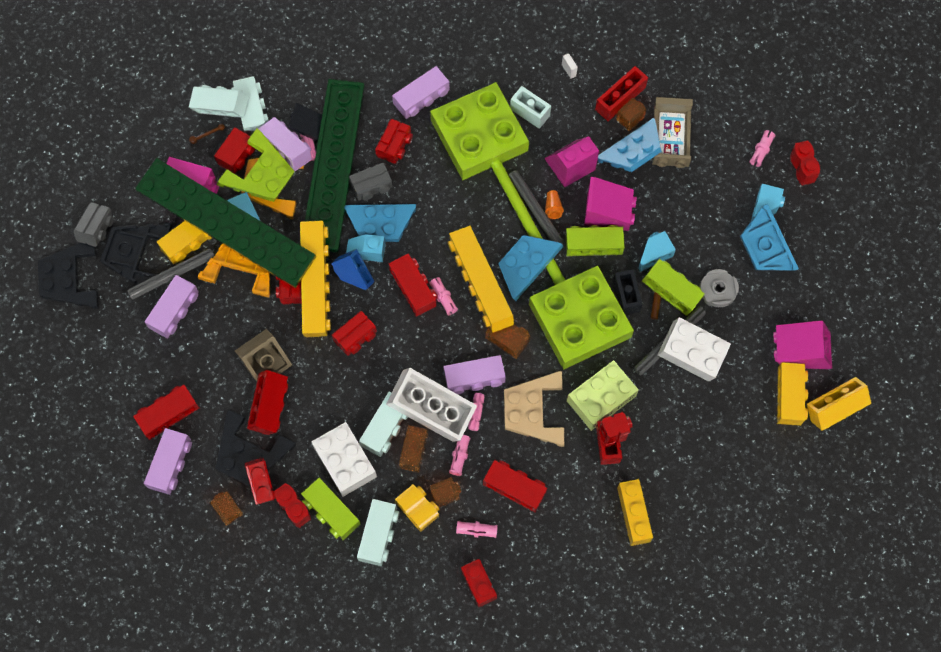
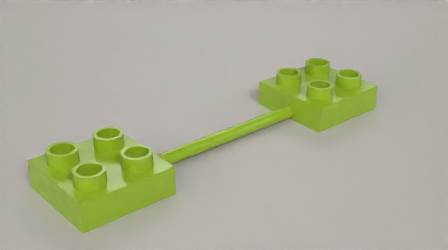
[430,82,634,370]

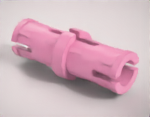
[750,130,775,167]
[429,277,458,315]
[449,435,470,476]
[456,521,497,538]

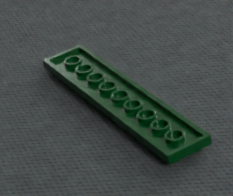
[305,79,365,252]
[135,158,316,288]

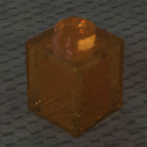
[616,98,646,131]
[429,477,461,508]
[211,491,243,526]

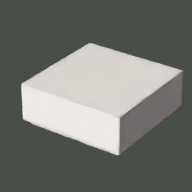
[562,54,577,79]

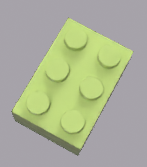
[567,360,639,431]

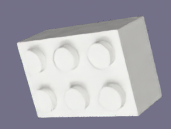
[658,317,731,381]
[312,422,377,497]

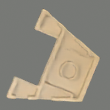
[504,371,564,447]

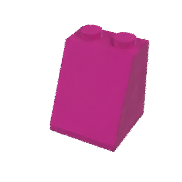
[545,136,599,187]
[167,157,219,194]
[584,177,637,231]
[773,321,832,369]

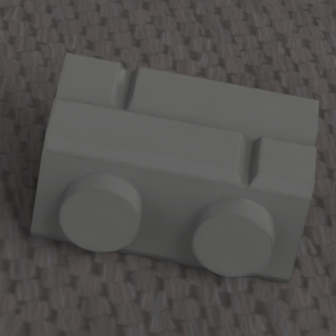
[349,163,392,201]
[74,202,114,247]

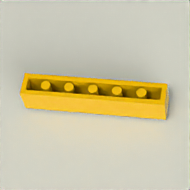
[300,221,331,337]
[448,226,514,333]

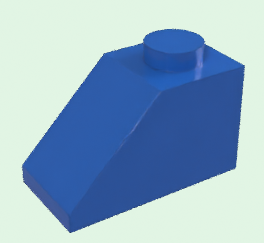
[331,249,374,290]

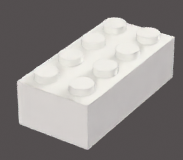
[386,368,477,442]

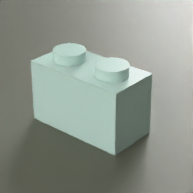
[510,86,551,129]

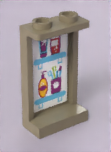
[652,97,693,168]

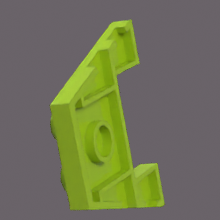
[217,128,295,202]

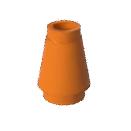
[545,190,564,219]

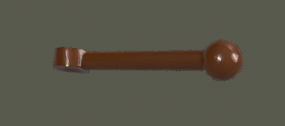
[189,123,225,144]

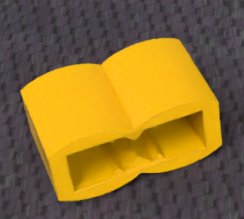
[395,484,439,532]

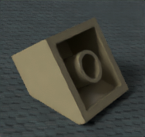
[235,329,292,382]

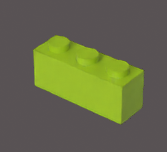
[565,225,625,256]
[642,259,705,316]
[301,478,361,540]

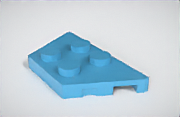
[597,118,662,172]
[345,204,416,242]
[740,204,799,270]
[498,235,563,301]

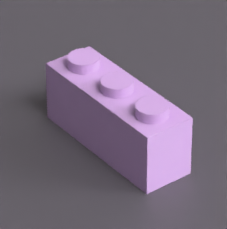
[392,66,450,119]
[258,117,312,171]
[145,275,198,339]
[444,355,505,394]
[144,428,192,495]

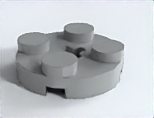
[700,269,739,307]

